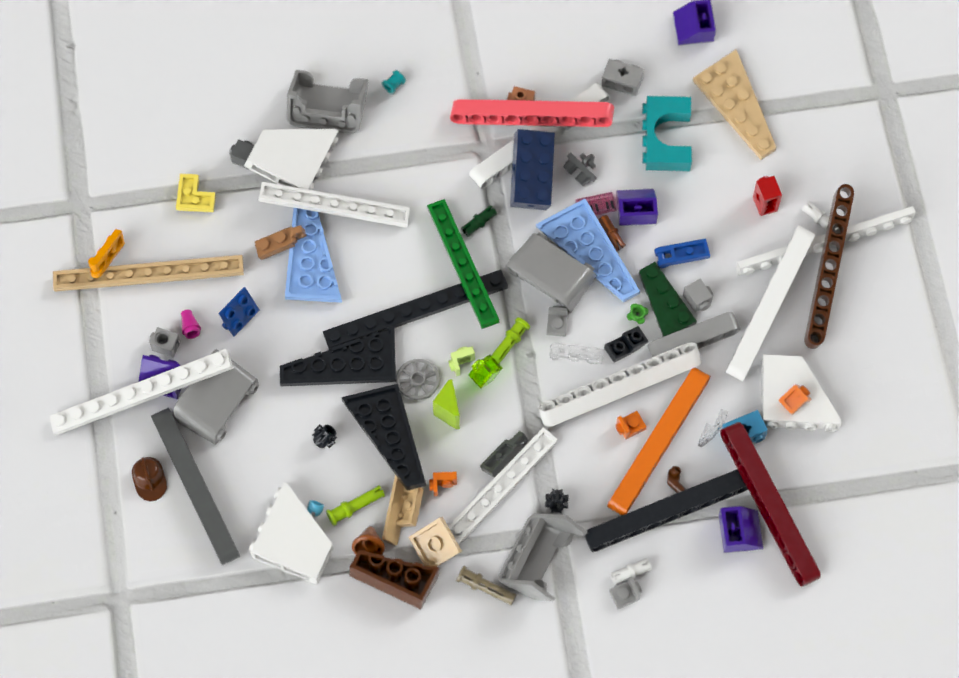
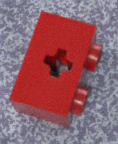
[753,176,782,216]

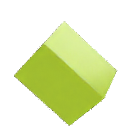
[433,379,460,429]

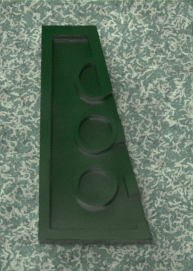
[639,262,697,337]

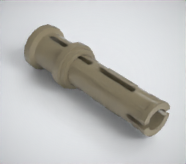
[456,566,517,605]

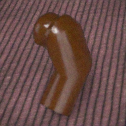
[667,466,686,493]

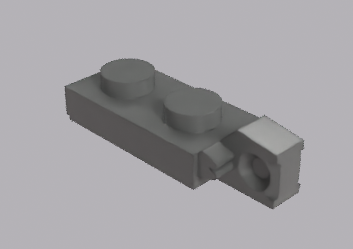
[480,431,529,478]

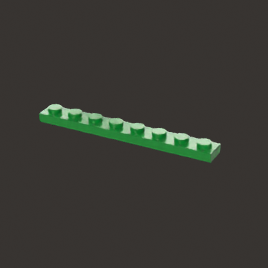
[427,199,500,329]

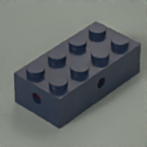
[510,129,555,210]

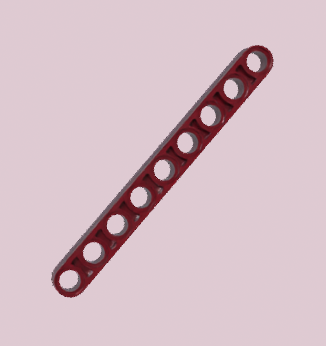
[720,422,821,587]

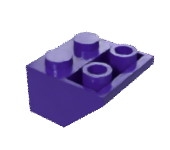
[673,0,716,45]
[616,189,658,226]
[139,355,181,399]
[718,506,763,553]

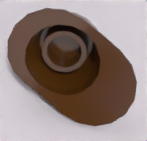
[132,457,167,501]

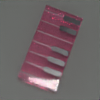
[575,192,616,215]

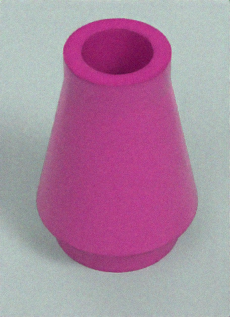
[181,309,201,339]

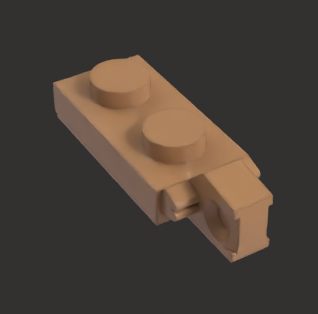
[255,225,306,260]

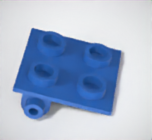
[218,287,260,337]

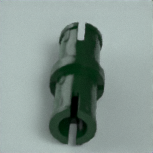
[461,205,497,237]

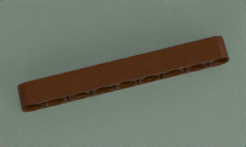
[804,184,854,349]

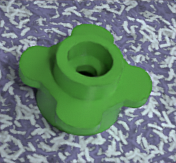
[627,304,648,324]

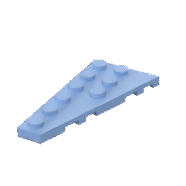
[536,199,640,302]
[285,208,342,303]

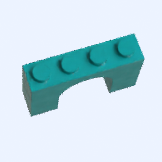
[642,96,692,171]

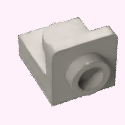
[547,305,568,337]
[609,577,642,609]

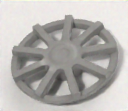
[396,359,440,401]

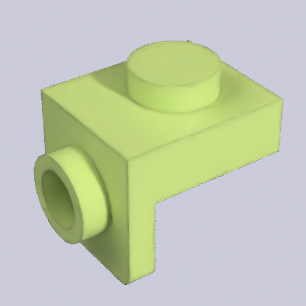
[448,346,475,376]

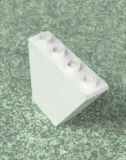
[244,129,339,190]
[761,355,842,432]
[249,482,334,584]

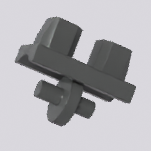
[563,152,597,186]

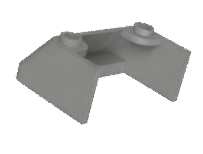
[499,513,587,601]

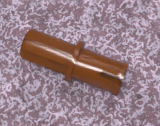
[598,215,625,251]

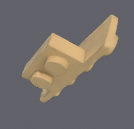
[382,475,424,545]

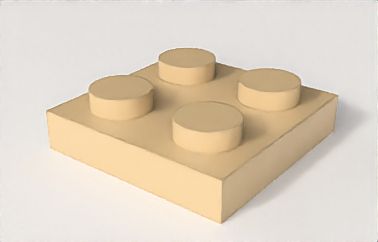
[408,517,462,567]

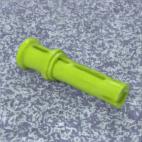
[485,317,530,371]
[326,485,385,526]

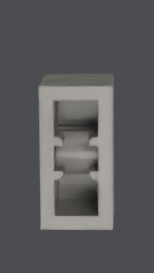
[601,59,644,96]

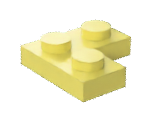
[176,174,216,213]

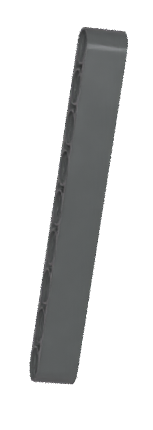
[151,407,240,565]

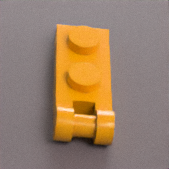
[88,229,125,278]

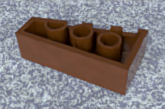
[349,550,440,610]

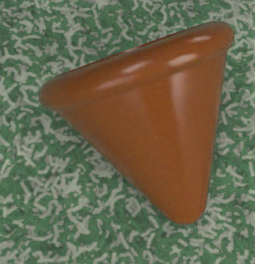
[352,526,385,555]

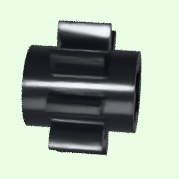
[312,424,337,448]
[545,489,569,514]

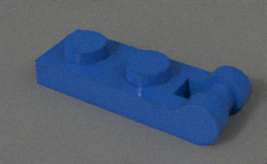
[654,238,710,269]

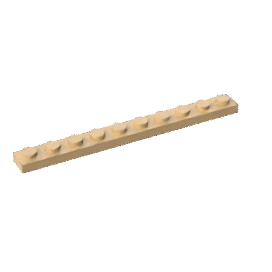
[53,255,244,291]

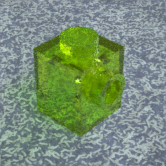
[468,355,503,389]

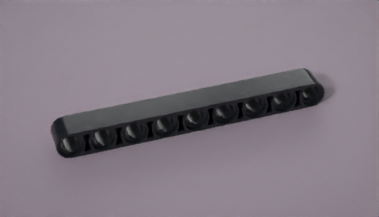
[584,469,748,552]

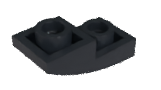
[604,326,649,362]

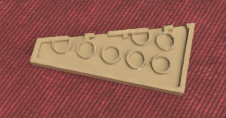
[693,50,776,160]

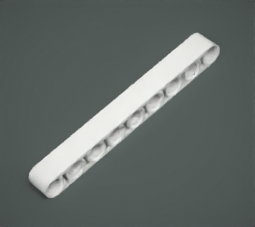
[469,83,610,189]
[725,225,815,381]
[538,342,702,427]

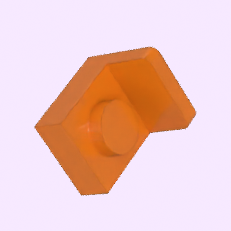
[778,384,812,415]
[615,411,646,439]
[429,472,457,497]

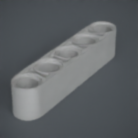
[648,312,741,357]

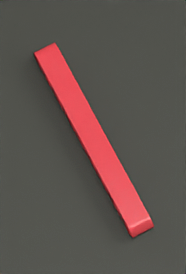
[450,99,614,127]

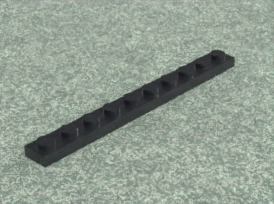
[322,269,508,350]

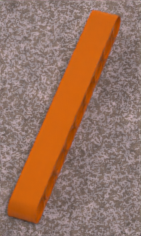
[607,368,711,515]

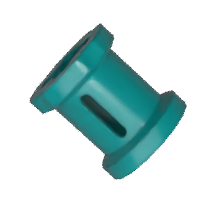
[382,70,406,94]

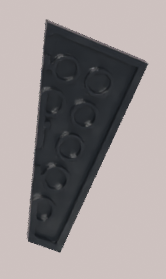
[280,326,396,387]
[341,384,426,490]

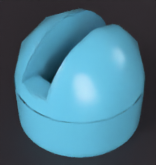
[307,500,324,516]

